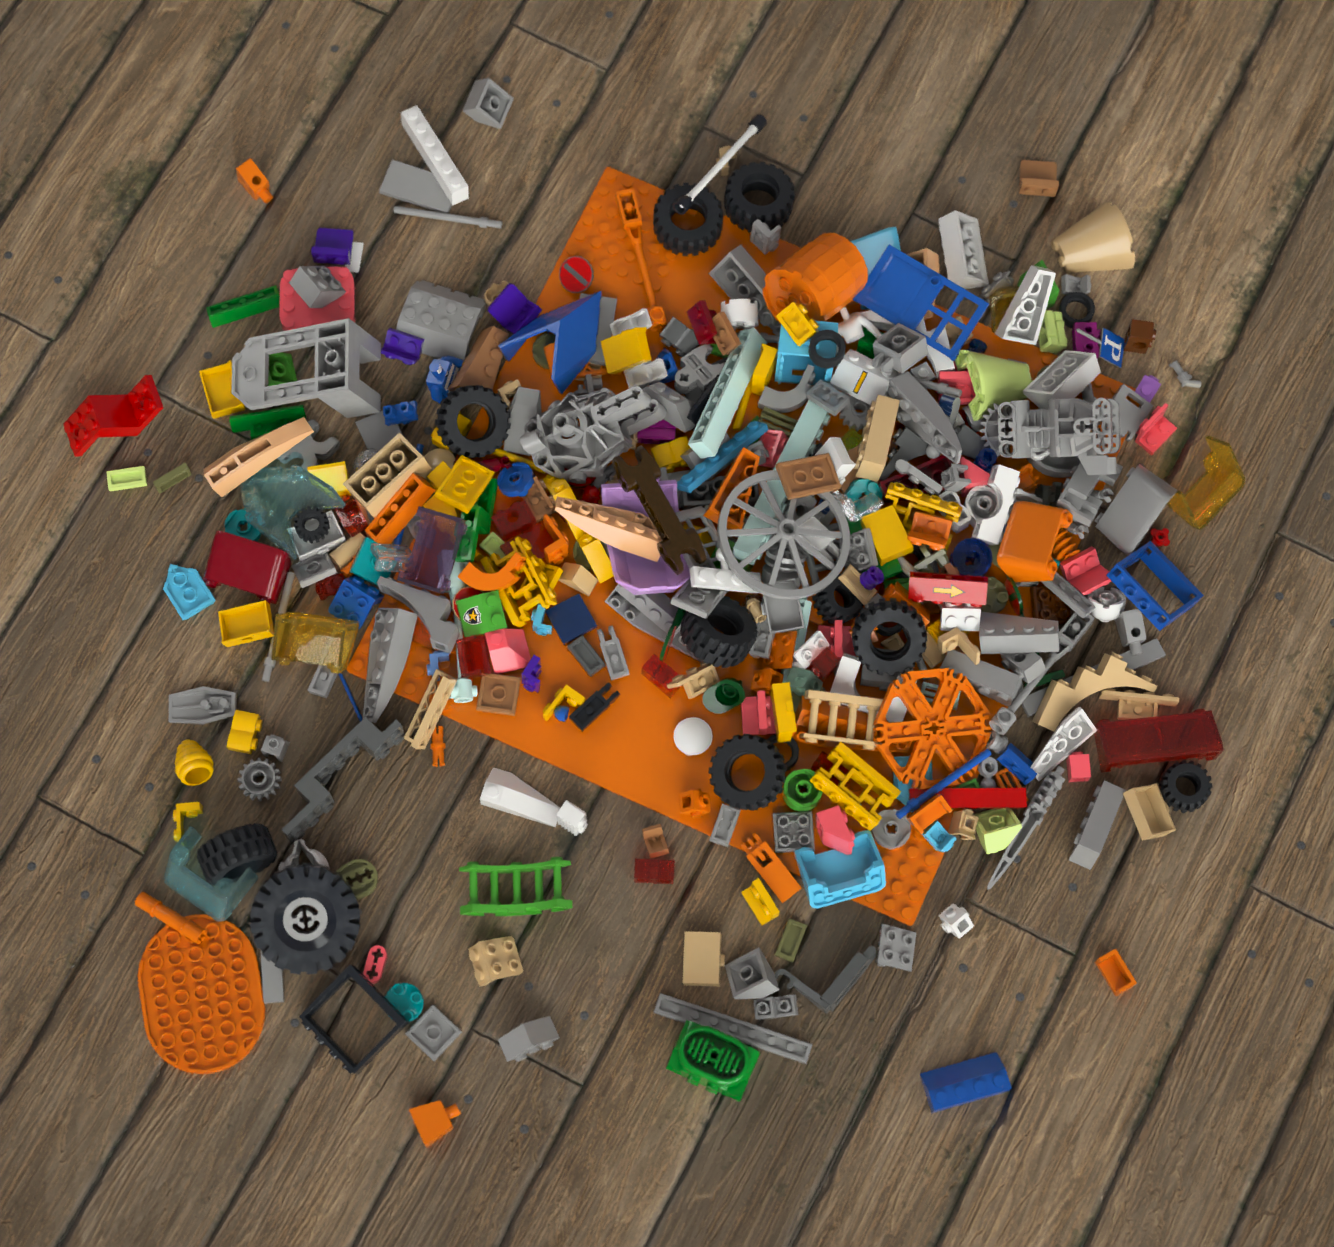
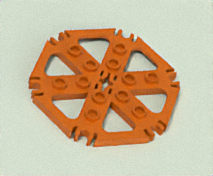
[873,668,992,789]

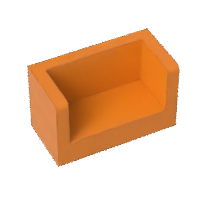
[906,794,953,834]
[1095,948,1137,996]

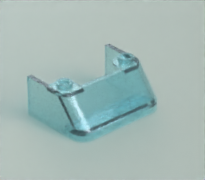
[164,826,259,922]

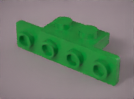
[229,405,307,440]

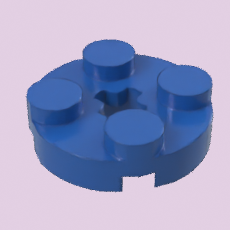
[497,462,535,497]

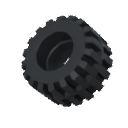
[812,574,864,624]
[1159,760,1212,813]

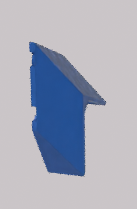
[498,291,602,394]

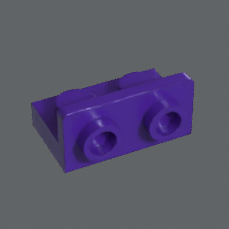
[381,328,425,365]
[522,655,542,693]

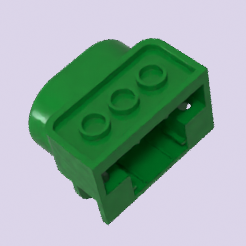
[666,1020,760,1102]

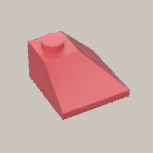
[485,628,531,674]

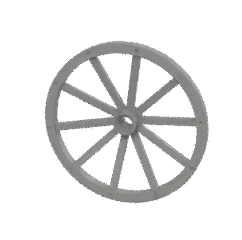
[717,470,850,600]

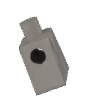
[1115,609,1146,656]

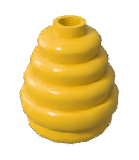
[175,739,214,786]

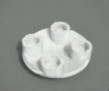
[674,717,713,756]

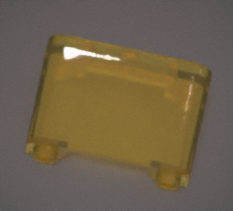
[271,612,359,674]

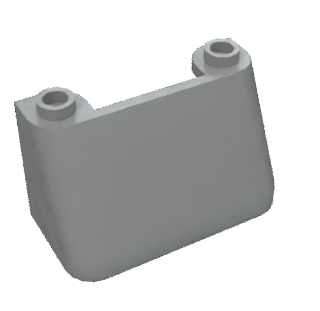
[1095,464,1177,556]

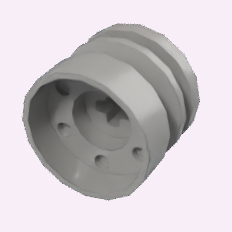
[761,544,806,589]

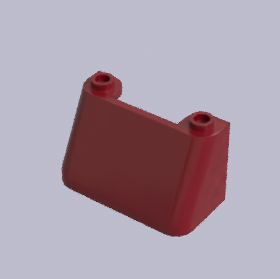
[203,531,292,605]

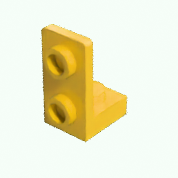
[543,684,585,721]
[173,802,203,846]

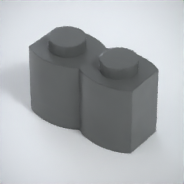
[659,317,700,357]

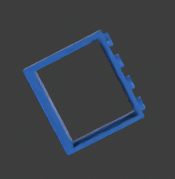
[1106,541,1204,631]

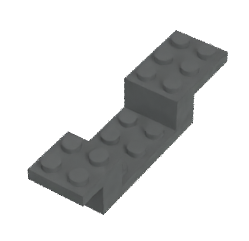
[281,717,405,843]

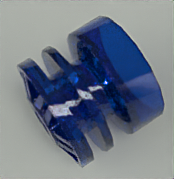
[949,538,993,577]

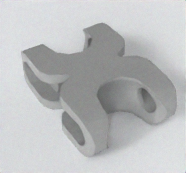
[277,419,340,481]

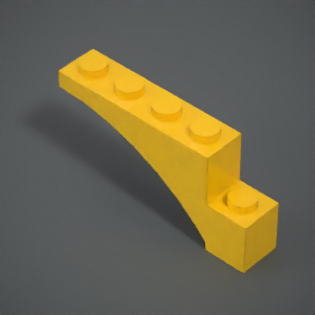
[423,461,483,562]

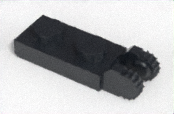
[569,683,620,732]

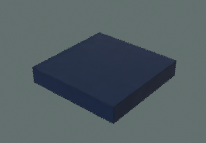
[545,594,597,645]

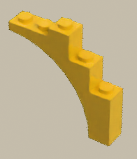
[542,472,613,583]

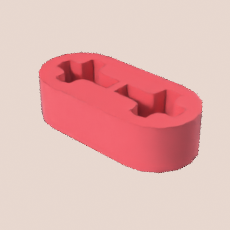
[363,945,387,984]

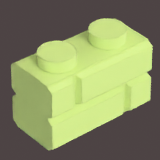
[1038,310,1067,353]

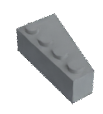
[979,612,1060,654]
[940,650,1024,707]
[1069,780,1126,870]

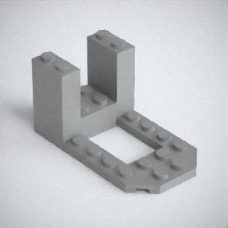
[231,318,381,418]

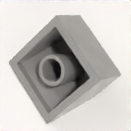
[463,78,514,129]

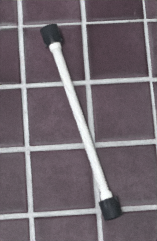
[673,114,767,215]

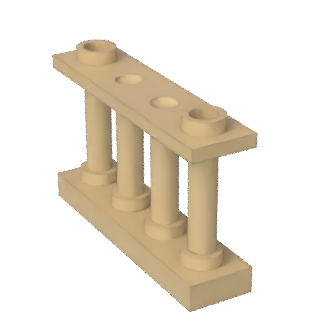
[800,690,883,750]

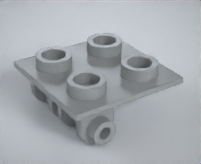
[876,924,916,972]

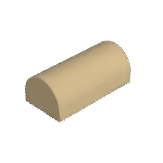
[329,531,365,570]

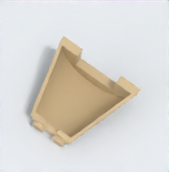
[1051,202,1135,273]

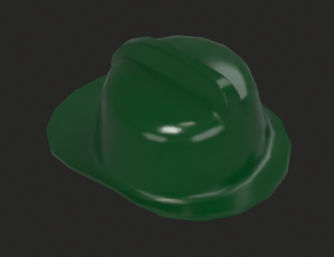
[703,677,745,714]

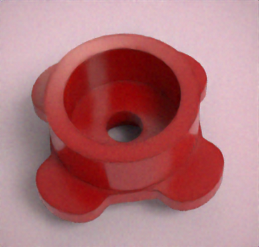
[1150,528,1170,547]

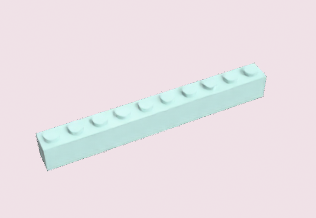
[733,400,831,566]

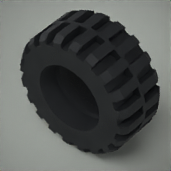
[724,162,795,233]
[653,182,723,256]
[435,385,511,458]
[680,596,758,668]
[852,598,927,676]
[709,734,787,811]
[197,823,278,886]

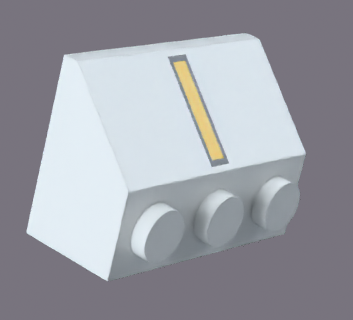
[830,349,899,405]

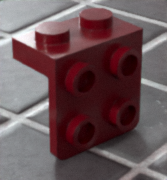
[686,300,718,344]

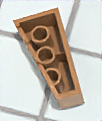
[447,326,508,391]

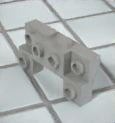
[1056,454,1123,527]

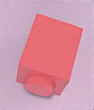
[1066,752,1091,782]

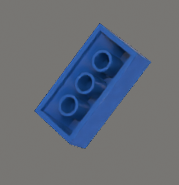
[920,1052,1012,1113]

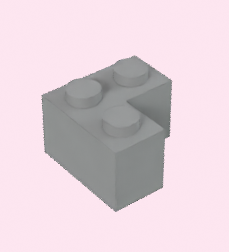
[498,1016,560,1062]

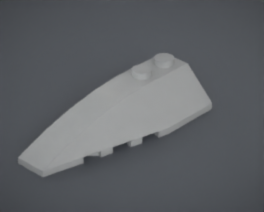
[709,245,781,336]

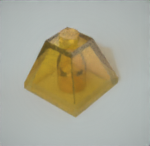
[990,285,1019,333]

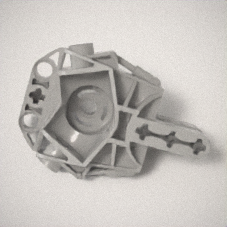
[520,386,667,484]

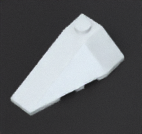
[1031,707,1097,781]
[480,767,560,827]

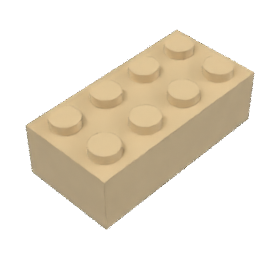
[854,395,900,482]

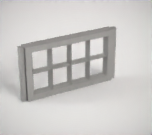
[675,506,731,570]

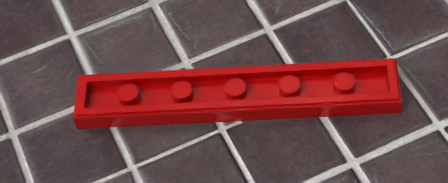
[909,788,1027,809]

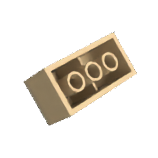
[343,433,432,518]

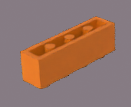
[365,473,435,547]

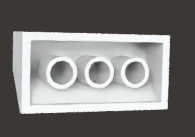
[938,210,989,289]
[1023,350,1101,409]

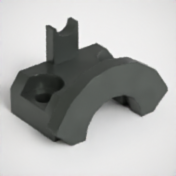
[1035,482,1063,508]

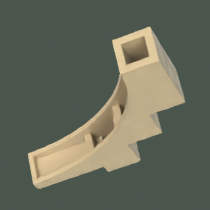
[1032,652,1157,732]

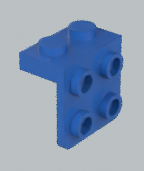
[328,576,384,630]

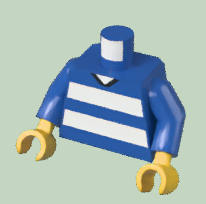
[426,356,464,413]

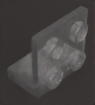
[832,490,884,522]

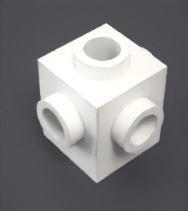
[939,903,974,939]

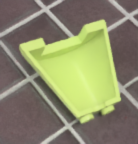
[955,350,1033,421]

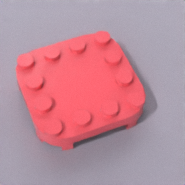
[280,266,356,331]

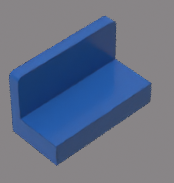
[997,743,1037,785]

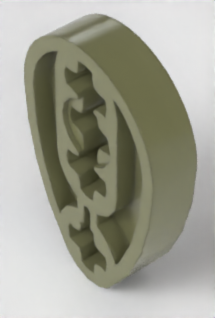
[336,859,378,900]

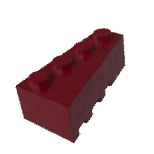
[878,455,962,504]

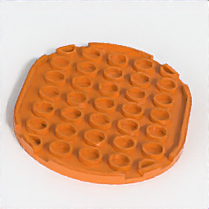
[138,914,265,1074]

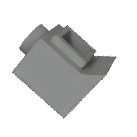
[941,463,972,492]
[261,734,290,762]

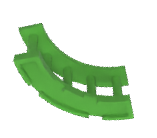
[459,857,573,916]

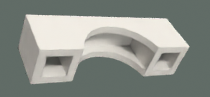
[971,464,1020,546]

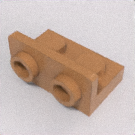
[712,311,741,356]

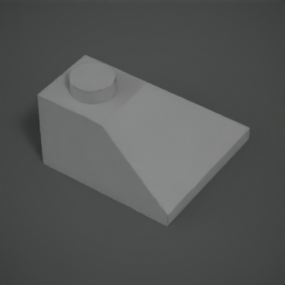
[725,948,779,999]

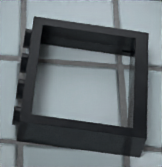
[299,964,409,1074]

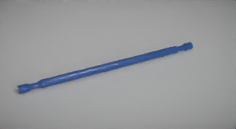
[338,669,362,722]

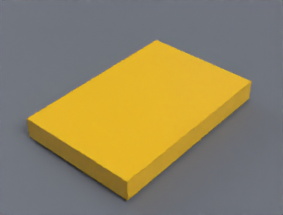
[434,455,495,514]

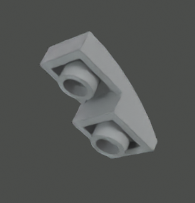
[753,994,798,1020]

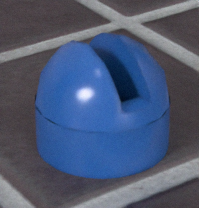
[554,705,569,722]

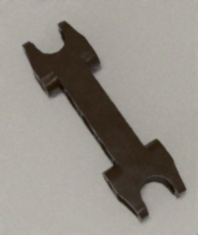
[612,445,707,575]

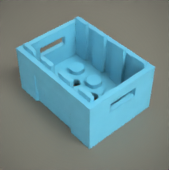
[774,321,839,386]

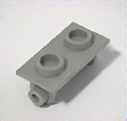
[979,271,1014,306]

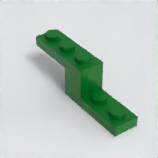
[453,478,498,562]

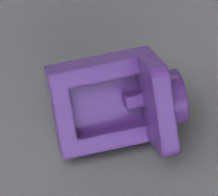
[1135,375,1161,403]

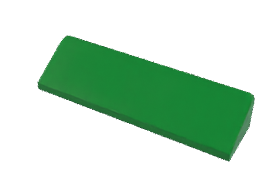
[206,285,280,328]

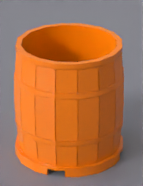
[763,233,868,324]

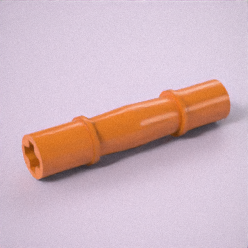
[135,892,207,944]

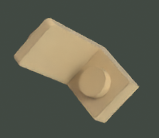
[938,627,980,665]

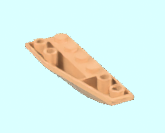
[203,417,314,497]
[555,496,663,562]

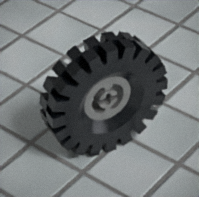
[250,863,360,975]

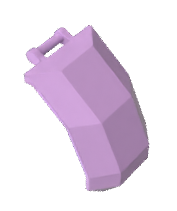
[601,478,690,595]

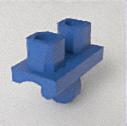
[383,401,418,426]

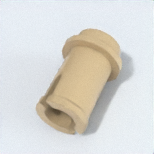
[746,598,767,623]

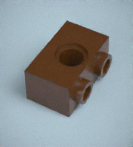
[1123,319,1156,354]

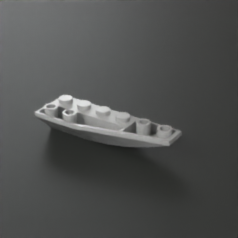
[887,371,962,464]
[605,584,703,662]
[362,608,418,723]

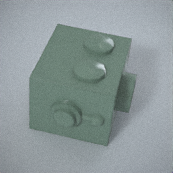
[785,667,823,697]

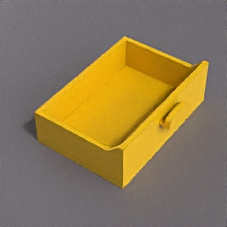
[600,327,651,374]
[751,343,778,396]
[199,361,246,419]
[861,505,913,566]
[218,600,275,647]
[770,682,797,743]

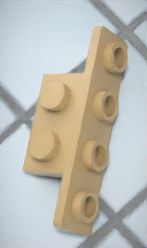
[667,662,720,699]
[1099,688,1179,723]

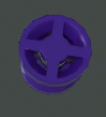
[860,566,884,590]

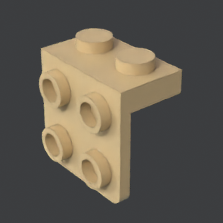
[469,936,523,987]

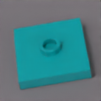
[349,537,399,586]

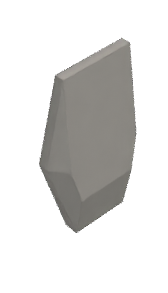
[504,387,542,456]
[169,686,237,725]

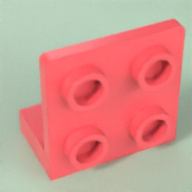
[1135,403,1177,456]
[1059,546,1111,596]

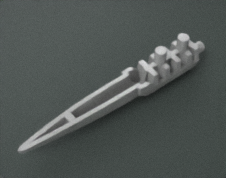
[987,766,1065,890]

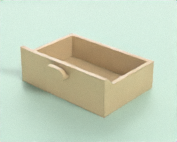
[1123,783,1176,840]
[683,932,725,987]

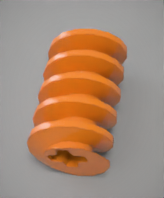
[1052,527,1080,561]

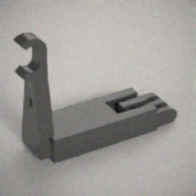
[775,946,876,1014]

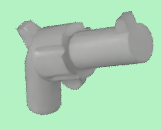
[1169,360,1201,388]

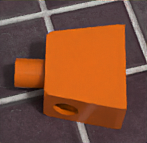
[236,158,273,203]
[409,1100,461,1147]

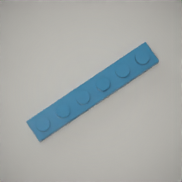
[677,421,769,493]

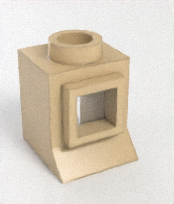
[948,809,979,840]

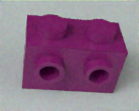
[1072,322,1100,360]

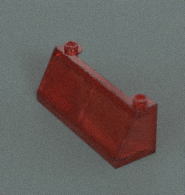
[1094,709,1224,773]

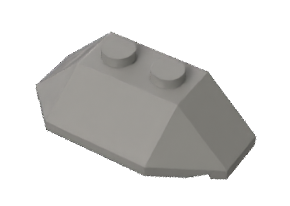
[642,382,695,432]

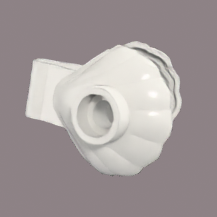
[278,839,330,871]

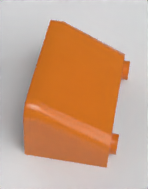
[997,501,1073,582]

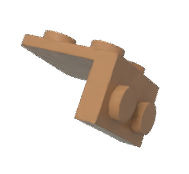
[1019,160,1059,197]

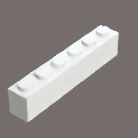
[401,105,469,205]

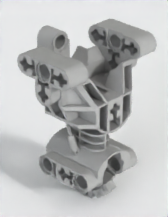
[979,398,1121,475]

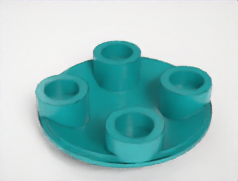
[385,983,424,1022]

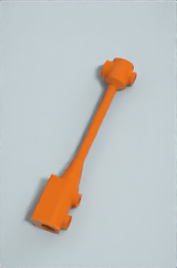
[616,188,668,331]

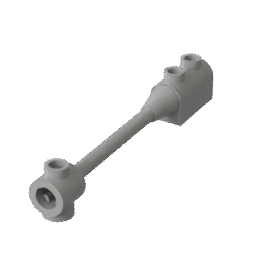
[989,612,1095,735]

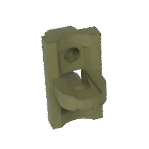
[914,544,949,573]

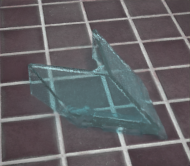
[240,465,346,560]

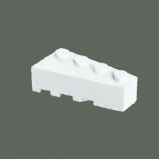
[995,265,1056,345]

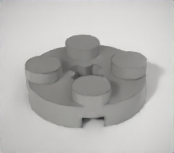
[871,809,911,850]

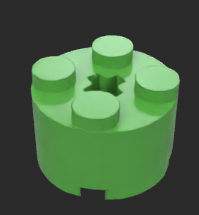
[783,769,823,812]

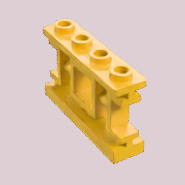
[885,482,963,551]
[480,536,557,628]
[810,742,901,831]

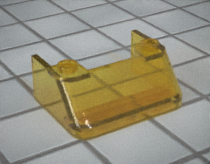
[1167,435,1245,530]

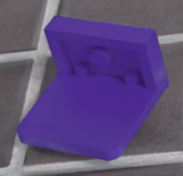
[311,228,354,265]
[488,283,542,334]

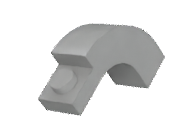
[758,364,816,413]

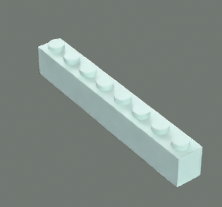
[688,328,767,459]

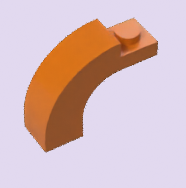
[458,552,527,591]

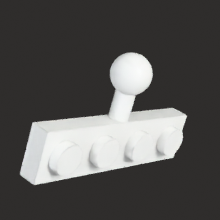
[690,548,761,594]

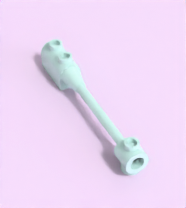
[438,550,477,703]

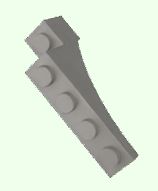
[377,576,460,654]

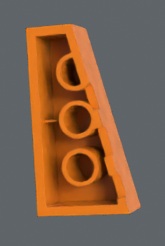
[703,447,760,530]

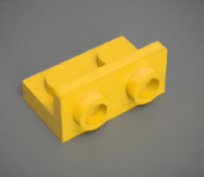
[776,302,819,346]
[742,878,780,925]

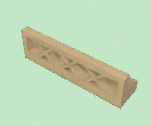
[404,669,457,749]

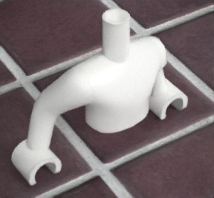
[836,307,883,367]

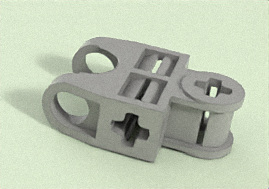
[674,344,726,394]

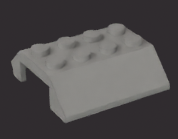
[396,280,486,362]

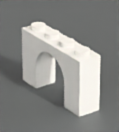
[830,653,917,723]

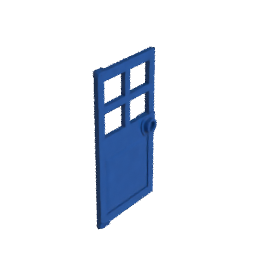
[853,244,989,361]

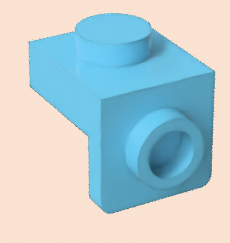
[531,604,552,636]
[922,820,957,852]

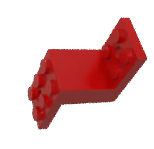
[63,375,164,457]

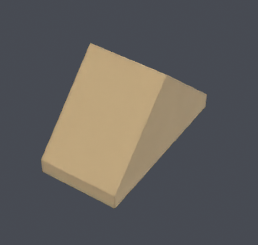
[558,562,598,597]

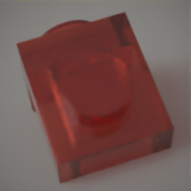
[315,573,344,601]

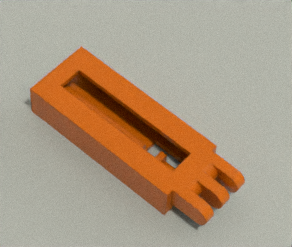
[740,832,802,903]

